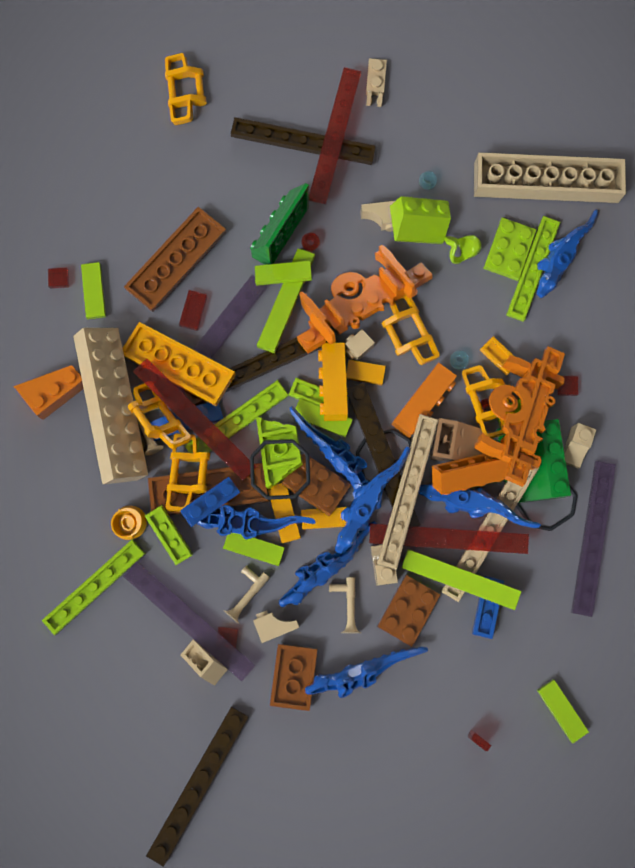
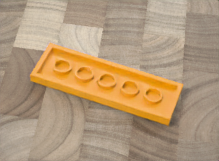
[122,322,236,407]

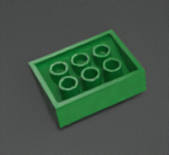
[250,183,309,265]
[497,419,571,503]

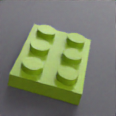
[483,217,536,281]

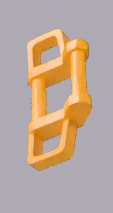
[165,53,207,125]
[381,294,440,365]
[462,365,516,439]
[128,381,191,449]
[166,433,211,512]

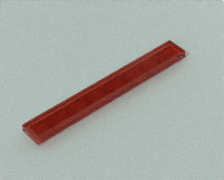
[309,67,361,204]
[133,358,257,481]
[369,523,529,554]

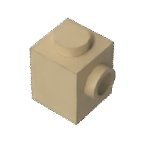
[345,329,375,361]

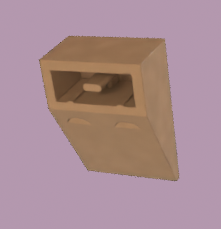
[430,418,492,462]

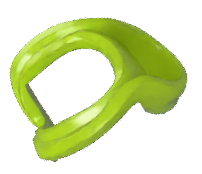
[444,235,481,264]

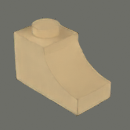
[360,201,395,232]
[564,423,596,468]
[370,545,398,586]
[253,610,299,643]
[181,639,228,686]

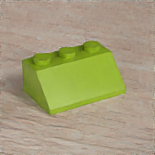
[390,196,451,244]

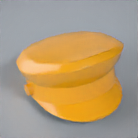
[111,505,147,540]

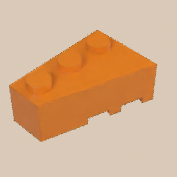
[14,365,84,420]

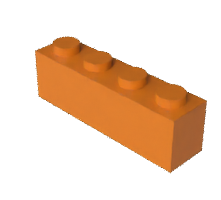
[391,362,457,438]
[432,454,509,495]

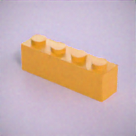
[318,343,348,421]

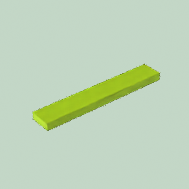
[506,216,560,322]
[257,249,315,353]
[185,380,289,453]
[41,539,146,635]
[401,549,522,610]

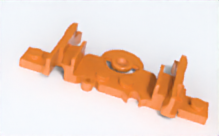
[297,245,432,353]
[474,346,565,487]

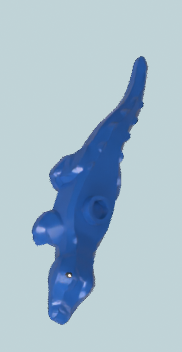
[537,209,598,298]
[290,406,369,490]
[335,446,410,554]
[418,483,541,528]
[197,505,316,540]
[279,521,377,607]
[305,646,428,698]

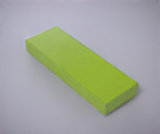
[255,261,312,286]
[81,262,106,320]
[289,378,348,406]
[296,399,353,438]
[145,505,193,565]
[223,533,285,566]
[537,679,589,743]

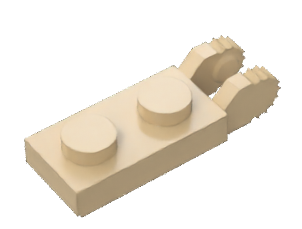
[366,58,387,107]

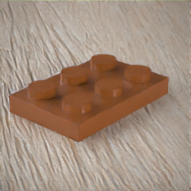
[282,453,351,517]
[377,575,440,647]
[270,644,318,711]

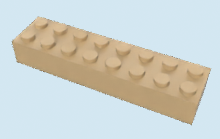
[474,153,626,203]
[73,328,148,484]

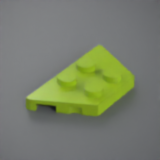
[256,417,303,489]

